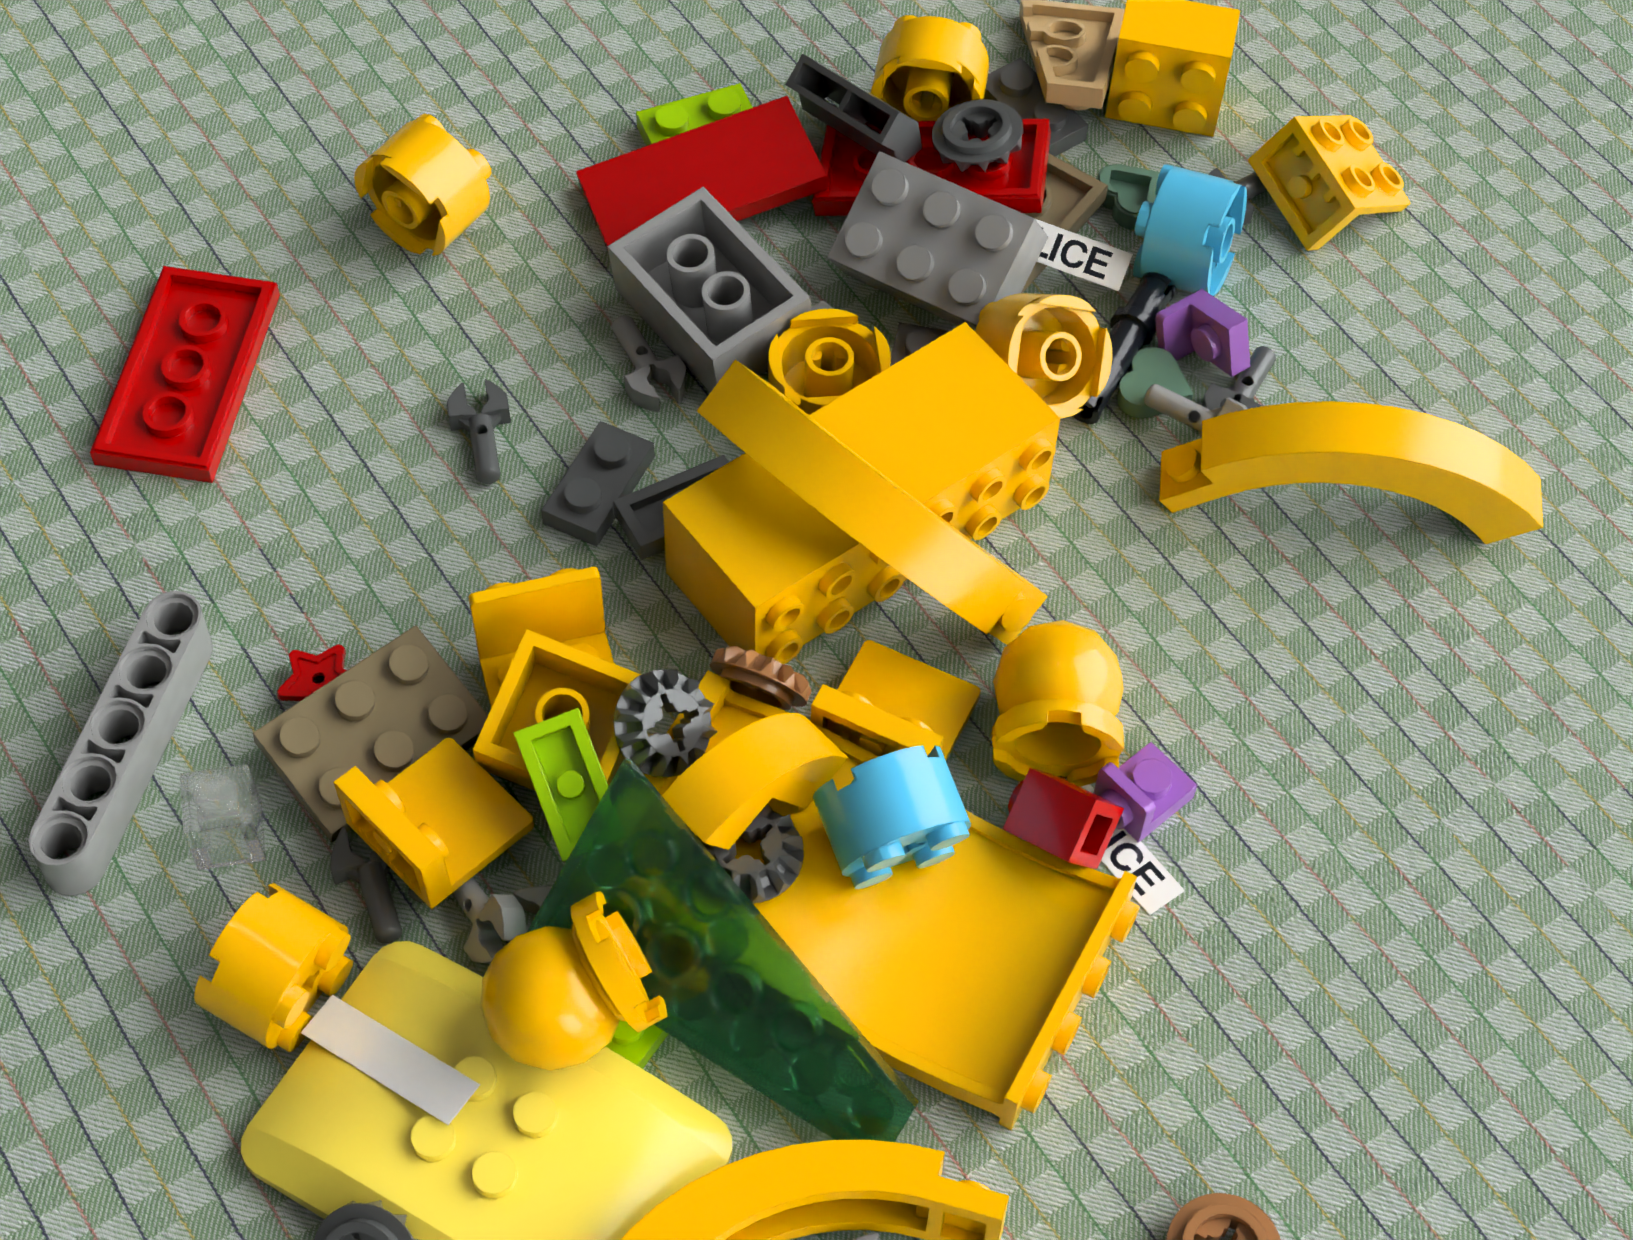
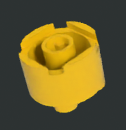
[871,15,989,121]
[354,113,492,256]
[975,293,1112,418]
[768,309,891,415]
[194,883,353,1053]

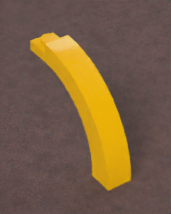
[697,359,1048,645]
[1159,401,1543,544]
[620,1140,1009,1240]

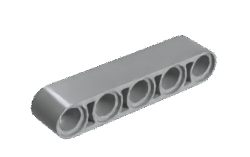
[28,591,213,896]

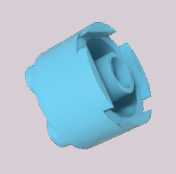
[1133,164,1247,296]
[813,746,971,889]

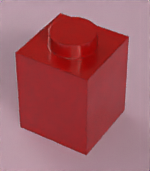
[1003,768,1124,869]

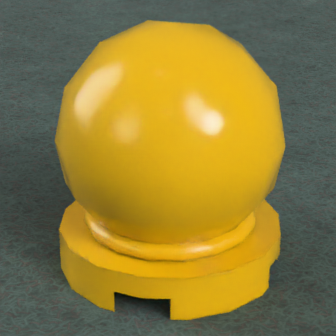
[991,620,1124,787]
[480,891,668,1071]

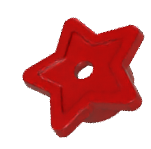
[277,644,347,702]

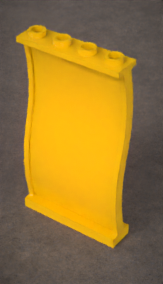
[571,670,1140,1130]

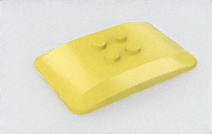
[240,941,732,1240]

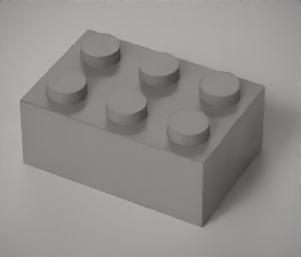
[827,151,1048,331]
[607,187,811,392]

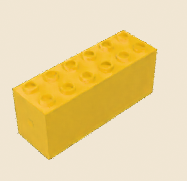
[663,322,1061,664]

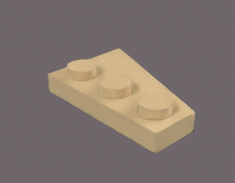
[1019,0,1125,110]

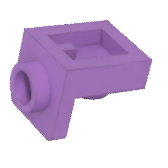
[1155,289,1250,377]
[1094,742,1198,843]

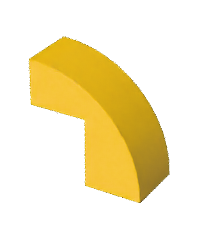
[660,713,848,850]

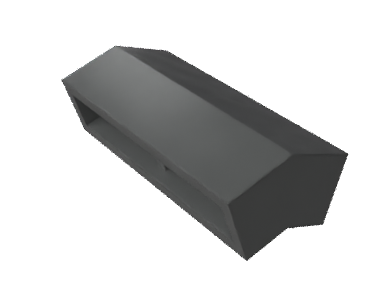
[785,54,923,162]

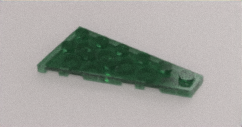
[526,759,920,1142]

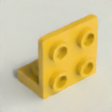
[1248,115,1410,251]
[468,567,614,708]
[810,640,981,760]
[333,738,534,910]

